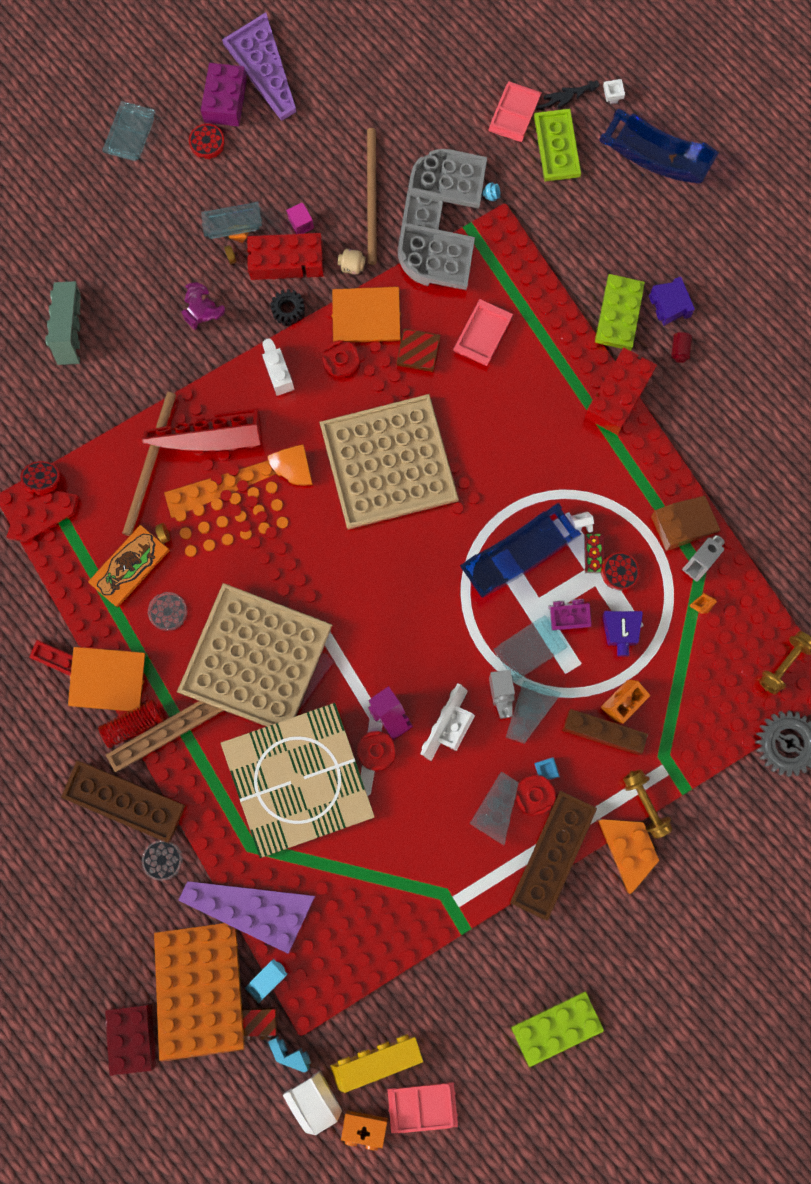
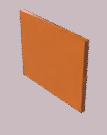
[332,287,401,342]
[68,647,145,711]

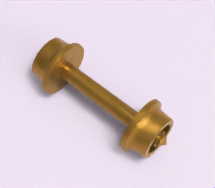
[759,631,811,694]
[623,769,672,839]

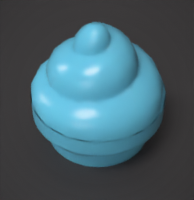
[481,182,501,202]

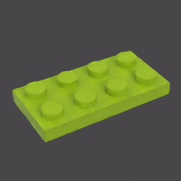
[534,109,581,182]
[595,274,645,351]
[511,991,604,1067]

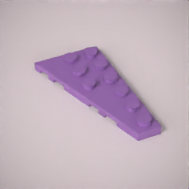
[222,13,296,121]
[178,881,315,953]

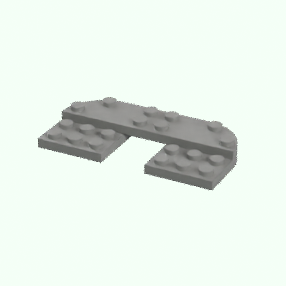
[398,149,487,290]

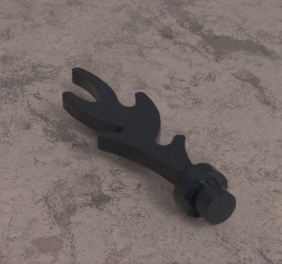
[536,80,599,110]

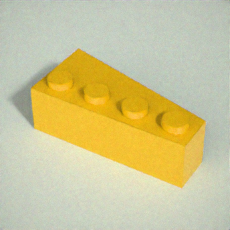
[330,1034,423,1093]

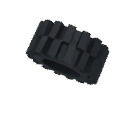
[271,289,305,326]

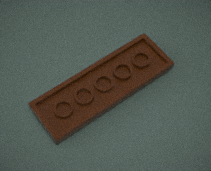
[61,760,186,843]
[510,791,597,921]

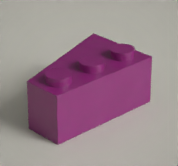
[368,686,413,740]

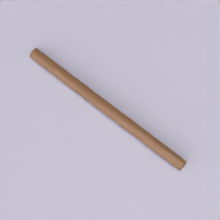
[367,128,377,265]
[122,392,176,536]

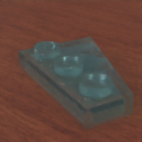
[505,681,561,744]
[469,772,519,845]

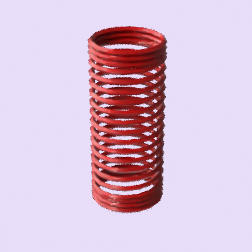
[98,699,163,749]

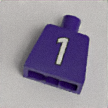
[602,611,643,657]

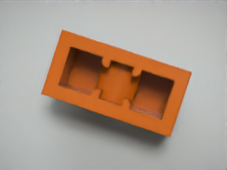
[601,680,650,723]
[341,1110,388,1151]

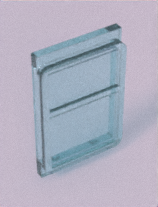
[102,101,155,161]
[201,202,262,239]
[493,615,567,682]

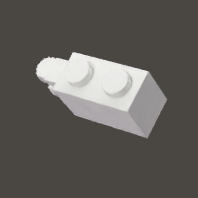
[262,338,294,396]

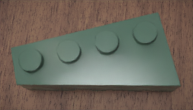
[45,281,80,365]

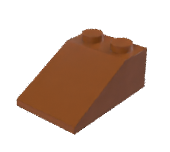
[651,496,720,551]

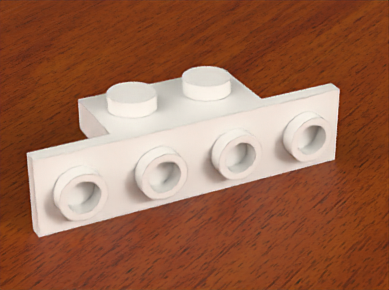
[420,683,475,761]

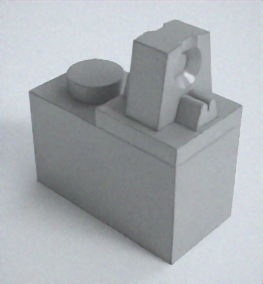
[489,669,515,719]

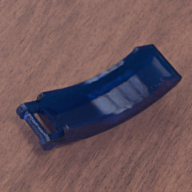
[599,109,719,183]
[460,503,581,598]

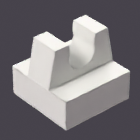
[603,79,625,104]
[570,512,594,535]

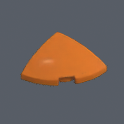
[267,445,312,486]

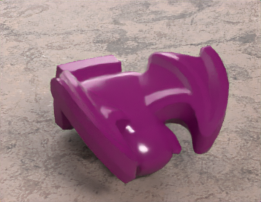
[181,282,225,330]

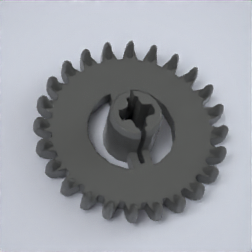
[755,710,811,777]

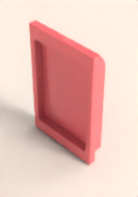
[488,81,542,142]
[453,299,513,366]
[387,1082,458,1133]

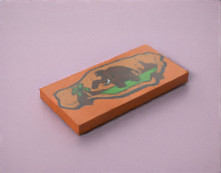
[88,525,170,608]

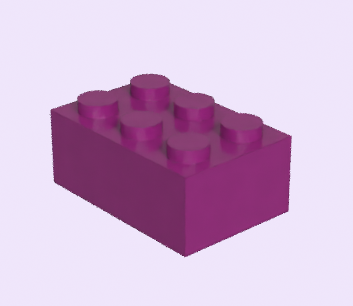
[201,63,247,126]

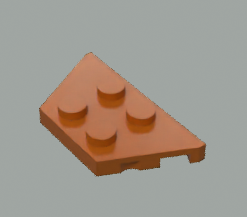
[598,819,659,894]

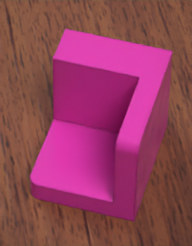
[286,203,314,234]

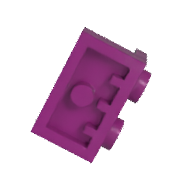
[548,599,591,630]

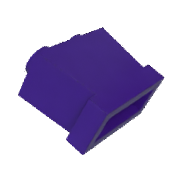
[649,277,695,326]

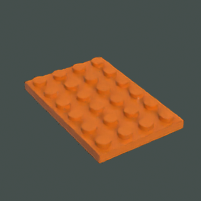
[164,461,288,557]
[154,923,245,1062]

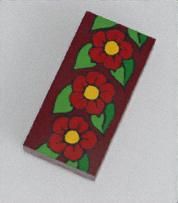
[584,534,605,573]

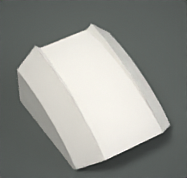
[283,1070,342,1135]

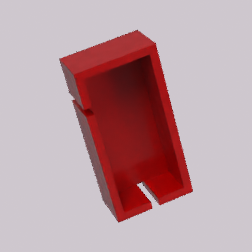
[247,233,324,280]
[584,347,657,435]

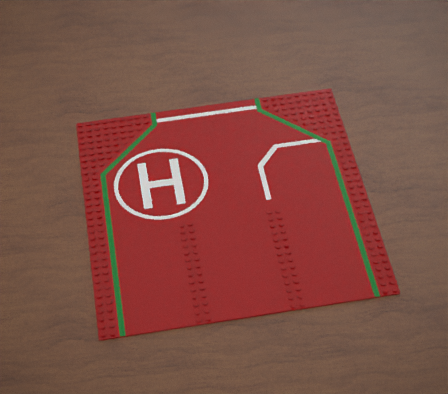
[0,204,811,1036]

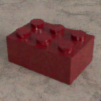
[105,1003,156,1076]

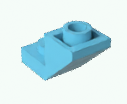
[245,959,287,1003]
[268,1036,311,1072]

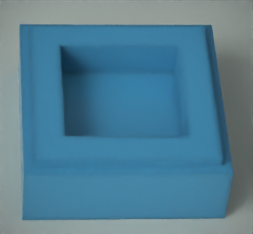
[534,757,560,780]

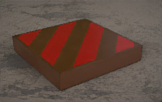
[396,329,440,372]

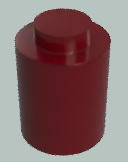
[671,332,692,363]

